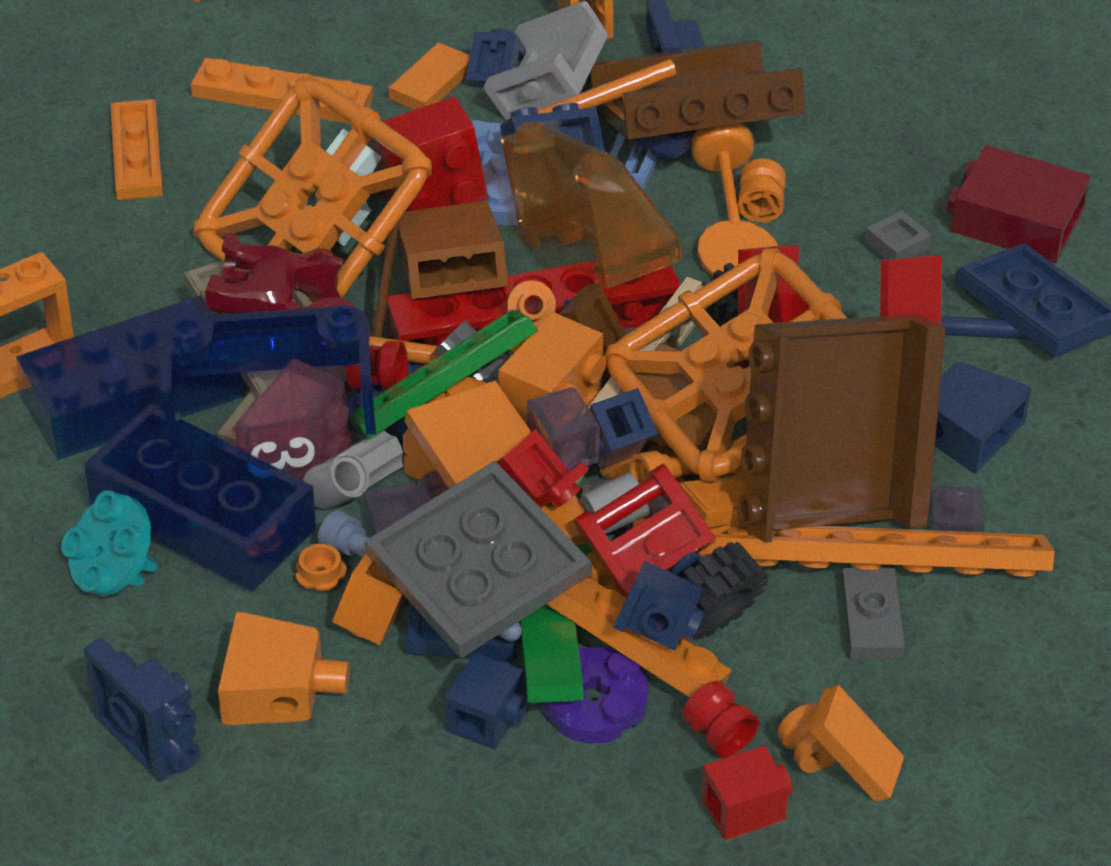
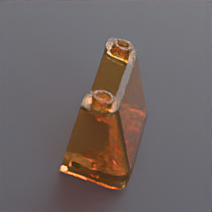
[501,122,683,289]

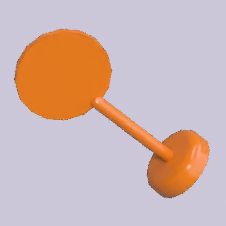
[691,123,778,277]

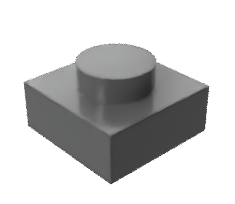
[865,210,932,259]

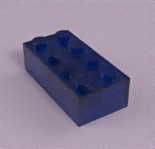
[16,296,243,460]
[84,403,316,592]

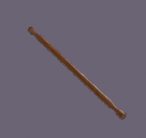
[372,163,403,338]

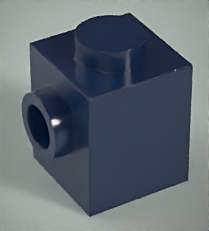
[445,652,528,750]

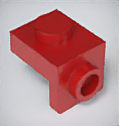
[496,429,589,509]

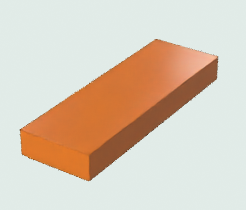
[111,99,163,200]

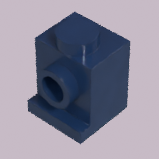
[581,388,658,469]
[613,561,705,651]

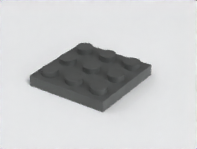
[365,461,592,659]

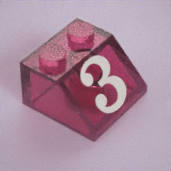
[234,358,351,493]

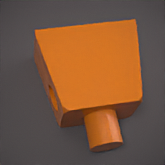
[218,612,350,725]

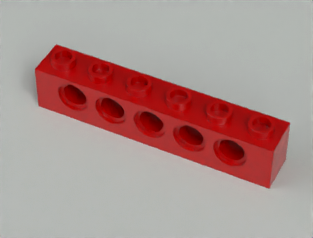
[387,249,681,366]

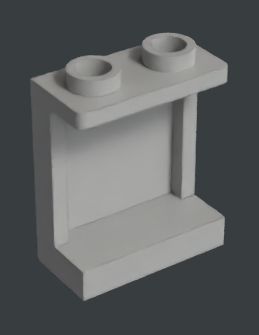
[483,1,609,120]

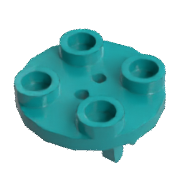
[61,490,158,597]

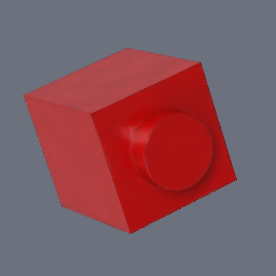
[701,745,793,841]

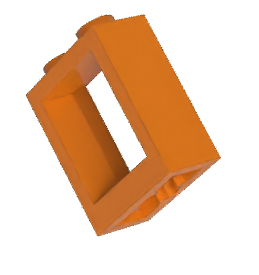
[0,252,78,398]

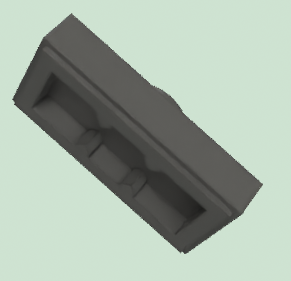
[841,568,905,660]

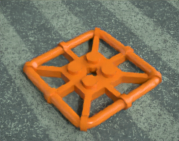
[193,75,432,321]
[604,248,848,482]

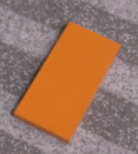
[405,381,586,546]

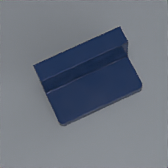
[645,0,705,54]

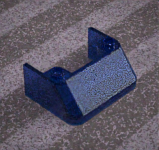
[160,305,376,449]

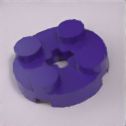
[540,647,648,743]

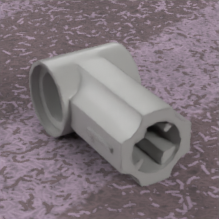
[303,430,404,510]
[579,472,649,534]

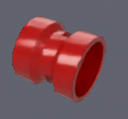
[346,340,408,390]
[683,680,759,758]

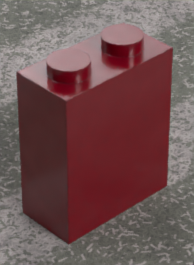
[947,145,1091,264]

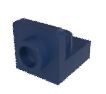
[466,28,526,88]

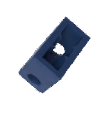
[935,362,1031,474]

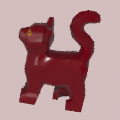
[205,233,359,331]

